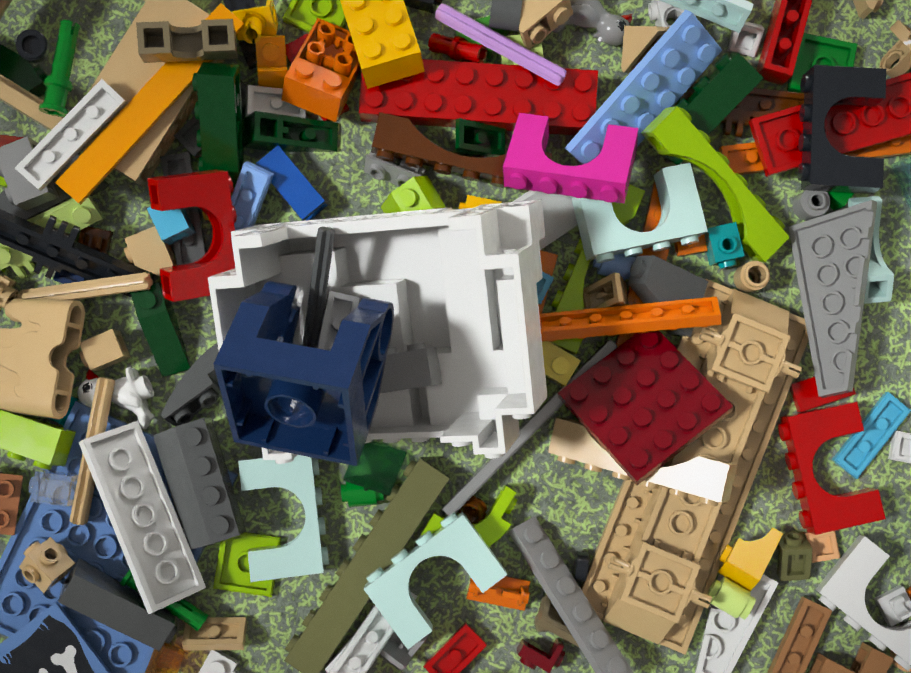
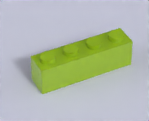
[0,409,76,470]

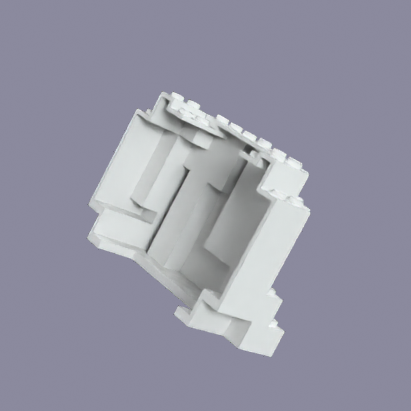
[208,199,547,464]

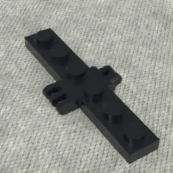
[0,209,146,298]

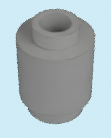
[792,190,830,221]

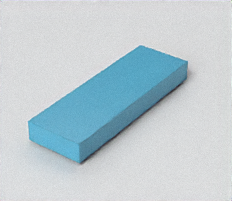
[832,392,911,479]

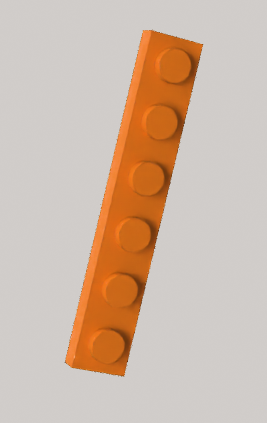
[539,296,721,342]

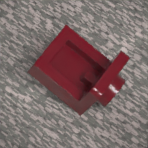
[516,638,565,673]

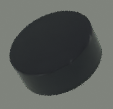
[15,29,50,63]
[572,551,589,583]

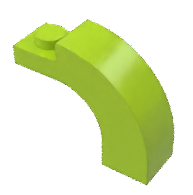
[419,485,518,547]

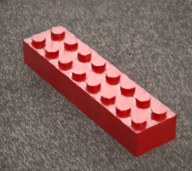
[359,59,598,135]

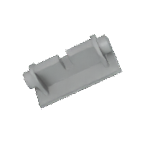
[364,151,426,187]

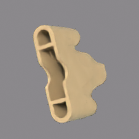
[0,298,85,419]

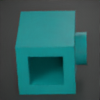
[704,222,744,269]

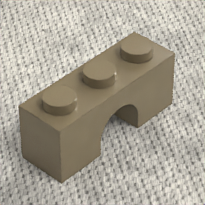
[136,19,238,63]

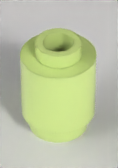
[707,577,756,620]

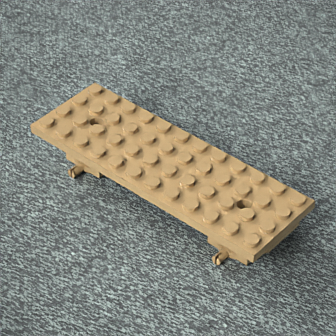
[581,279,808,655]

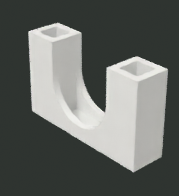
[815,535,911,672]

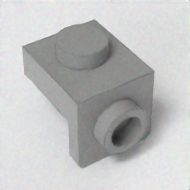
[380,632,430,670]

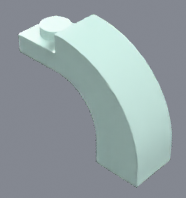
[848,196,894,304]

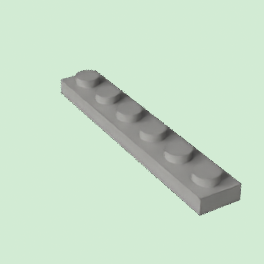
[508,516,634,673]

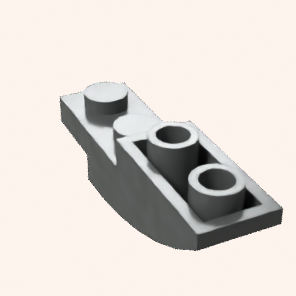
[161,343,222,427]

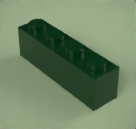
[666,52,763,165]
[192,62,244,188]

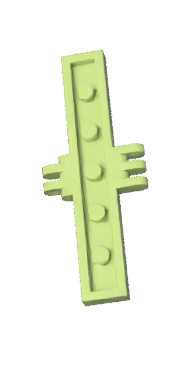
[0,195,103,279]

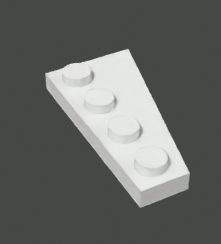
[695,562,778,673]

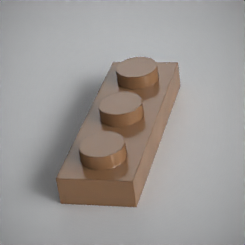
[767,596,832,673]

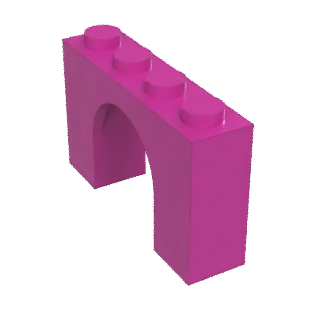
[503,113,639,204]

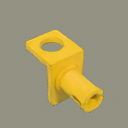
[232,0,279,44]

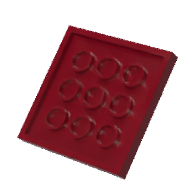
[558,331,733,485]

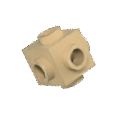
[19,537,75,593]

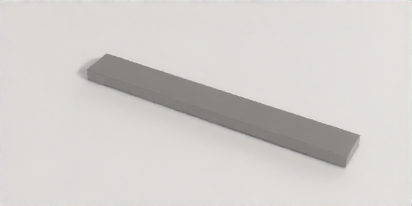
[442,339,618,515]

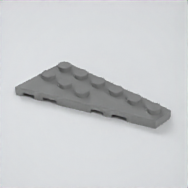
[788,200,877,398]

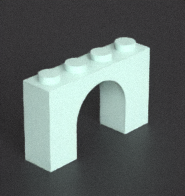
[571,163,708,263]
[238,455,329,582]
[364,512,507,649]

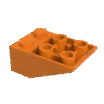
[281,18,361,122]

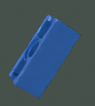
[255,145,328,221]

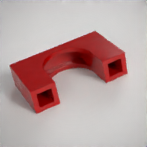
[147,169,237,302]
[778,402,886,535]

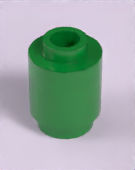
[341,475,384,508]

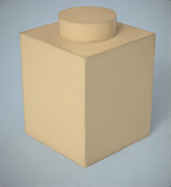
[79,329,131,371]

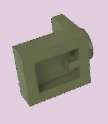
[777,532,813,581]

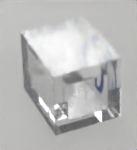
[29,470,78,507]

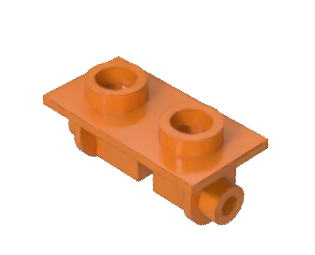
[466,576,530,611]

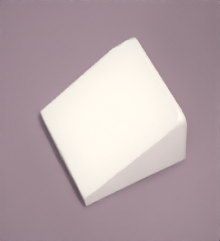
[727,22,765,57]

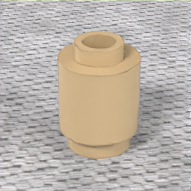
[733,261,770,293]

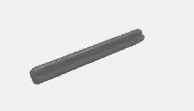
[302,226,335,348]

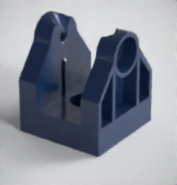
[213,281,394,466]

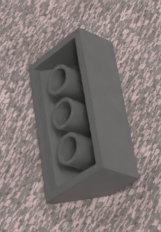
[153,417,246,549]

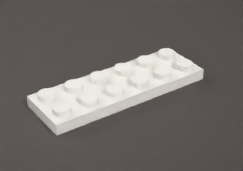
[79,421,206,614]

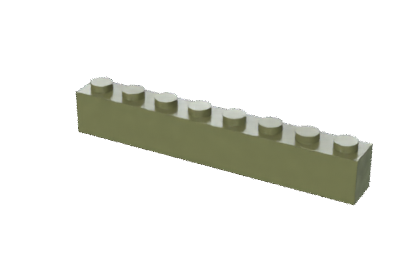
[284,458,450,673]

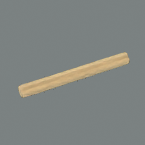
[16,272,153,300]
[70,377,115,525]

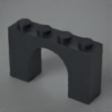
[797,65,887,194]

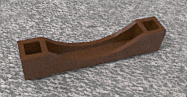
[371,112,552,193]

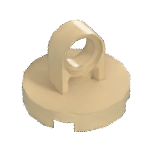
[879,20,911,78]

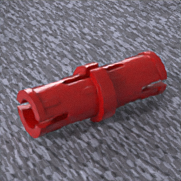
[428,33,487,63]

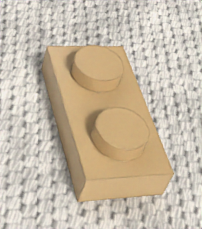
[182,617,247,651]

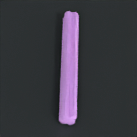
[435,3,567,86]

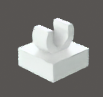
[874,585,911,627]

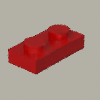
[423,622,487,673]

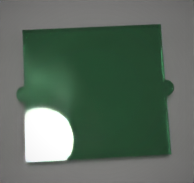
[343,441,407,496]

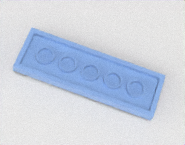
[565,9,722,165]

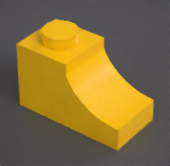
[718,527,783,591]

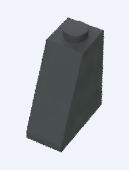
[628,255,708,337]

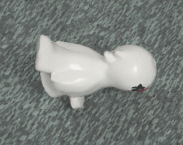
[77,367,154,430]

